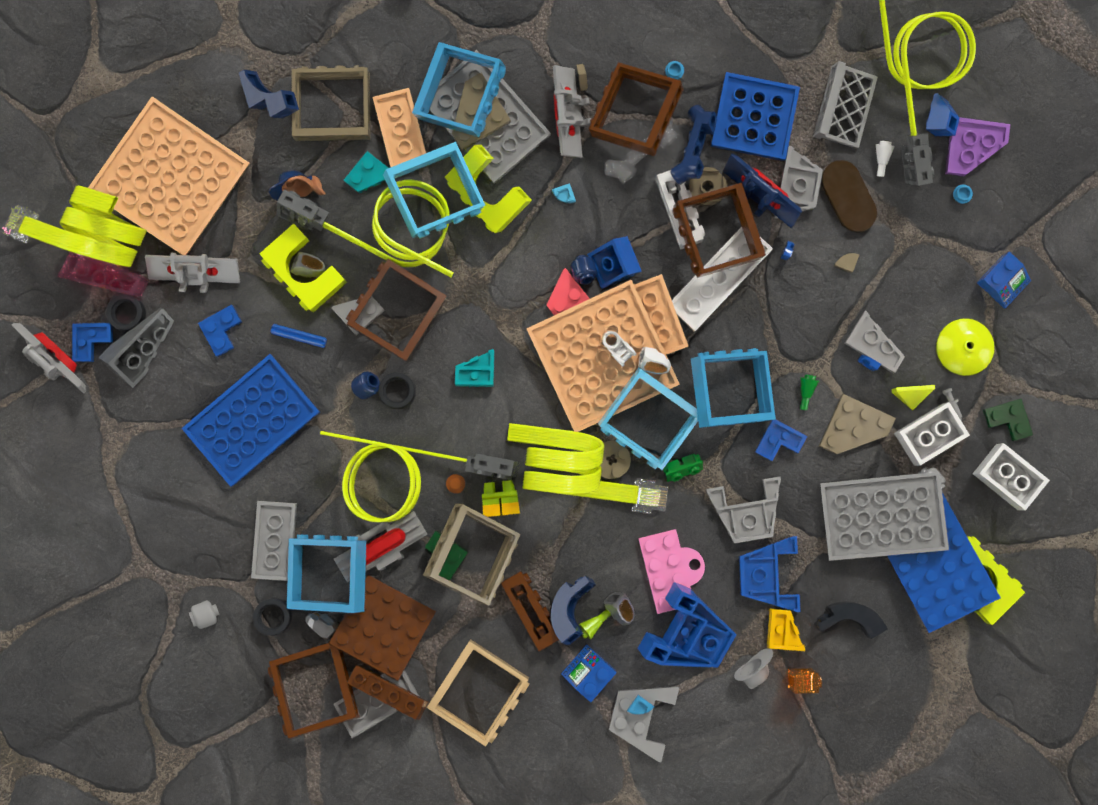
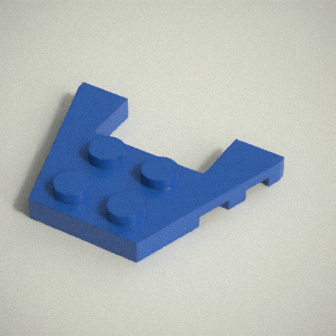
[739,536,800,612]

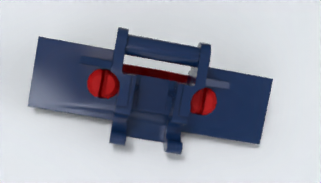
[723,153,802,228]

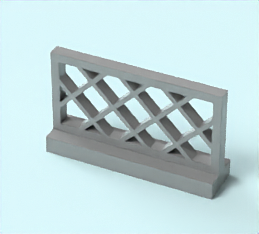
[813,61,878,149]

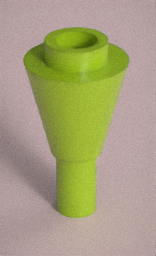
[579,609,611,640]

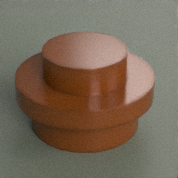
[446,474,465,493]

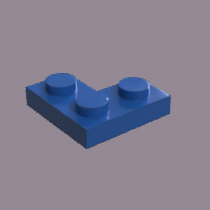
[198,305,242,357]
[72,323,113,362]
[755,419,807,461]

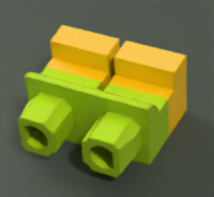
[482,480,520,517]

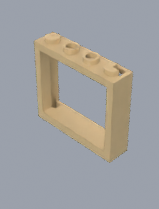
[427,639,529,746]

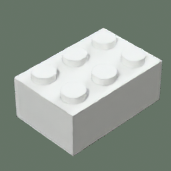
[894,402,969,466]
[973,443,1050,510]

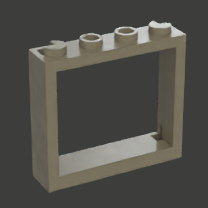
[292,65,371,141]
[423,504,520,606]

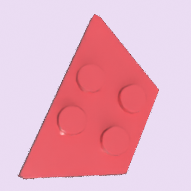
[546,268,590,315]

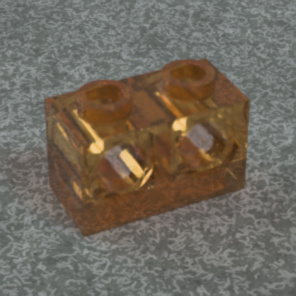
[788,668,822,694]

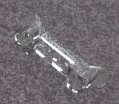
[605,117,679,185]

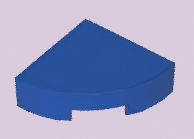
[781,241,794,261]
[857,355,881,371]

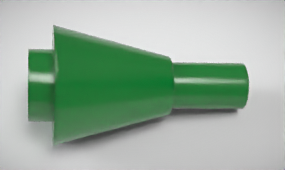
[800,374,819,410]

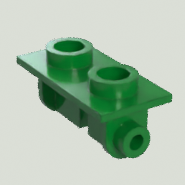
[663,454,703,482]

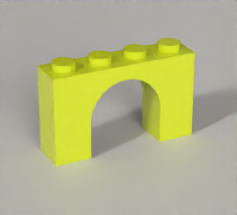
[445,145,532,233]
[260,224,347,313]
[967,536,1025,625]

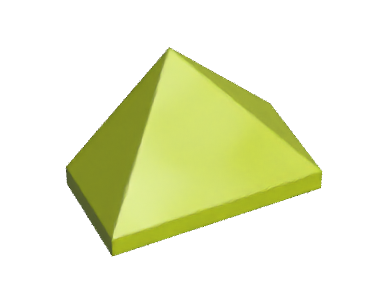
[892,385,935,411]

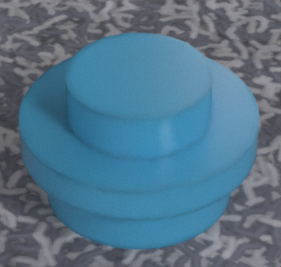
[665,61,684,80]
[953,184,973,204]

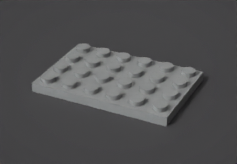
[429,50,551,184]
[820,472,949,561]

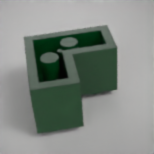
[425,531,469,581]

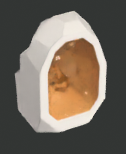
[638,347,671,374]

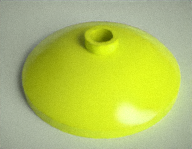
[936,319,994,376]

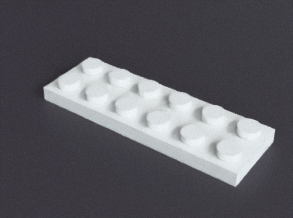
[672,227,773,332]

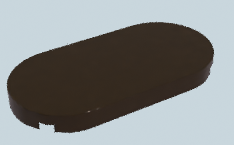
[821,160,877,232]

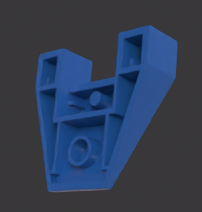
[638,582,737,668]

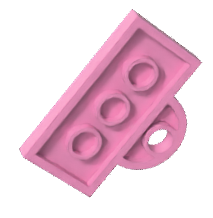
[638,529,705,614]

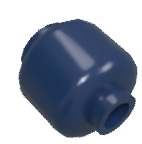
[570,255,597,285]
[351,371,380,399]

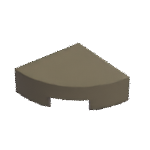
[576,64,588,91]
[834,253,859,273]

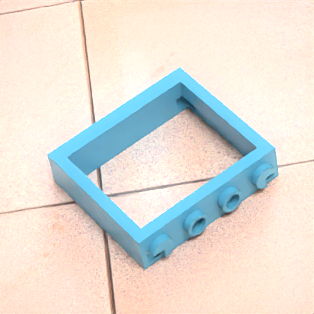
[383,142,485,239]
[598,367,698,470]

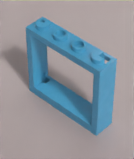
[412,42,506,137]
[691,348,776,428]
[287,534,366,613]

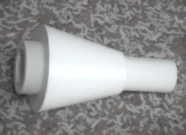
[876,141,895,177]

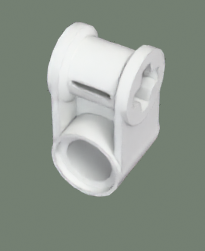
[602,331,637,367]

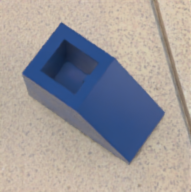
[926,93,960,136]

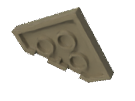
[452,72,511,151]
[819,394,896,454]

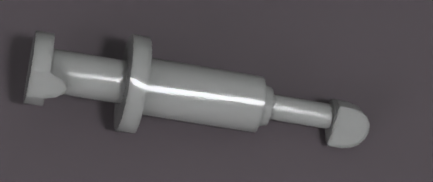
[942,388,966,428]

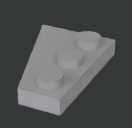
[844,310,905,373]

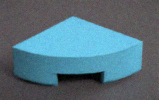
[552,183,576,203]

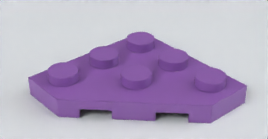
[945,118,1010,176]

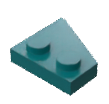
[344,151,388,193]
[455,349,495,387]

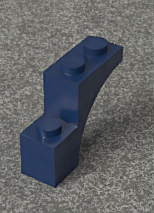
[239,70,299,119]

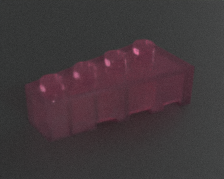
[57,252,149,297]

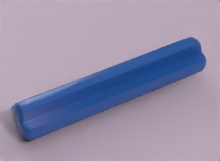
[271,324,327,348]

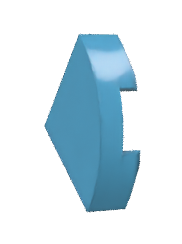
[627,695,654,715]

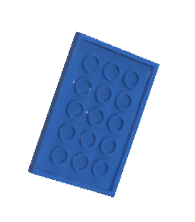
[182,354,320,487]
[887,493,1001,633]

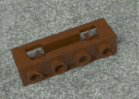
[501,571,559,651]
[347,665,429,720]

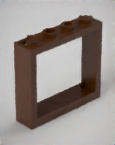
[589,62,684,156]
[672,183,766,278]
[346,259,447,362]
[268,643,360,739]

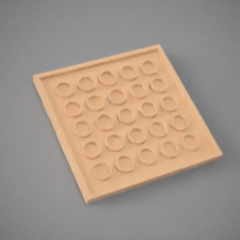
[88,97,250,255]
[527,280,680,432]

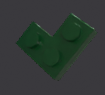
[983,398,1033,441]

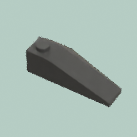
[98,308,174,388]

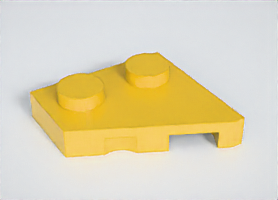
[767,609,805,651]

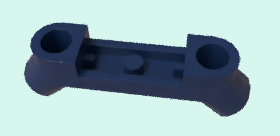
[670,105,717,185]

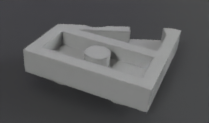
[332,296,385,336]

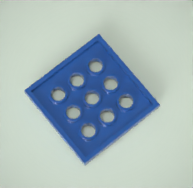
[711,72,800,161]

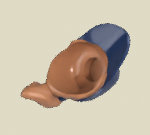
[269,171,325,200]

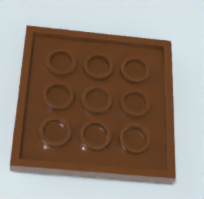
[329,575,436,681]

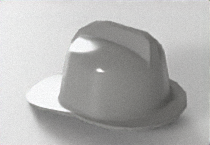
[734,648,773,689]

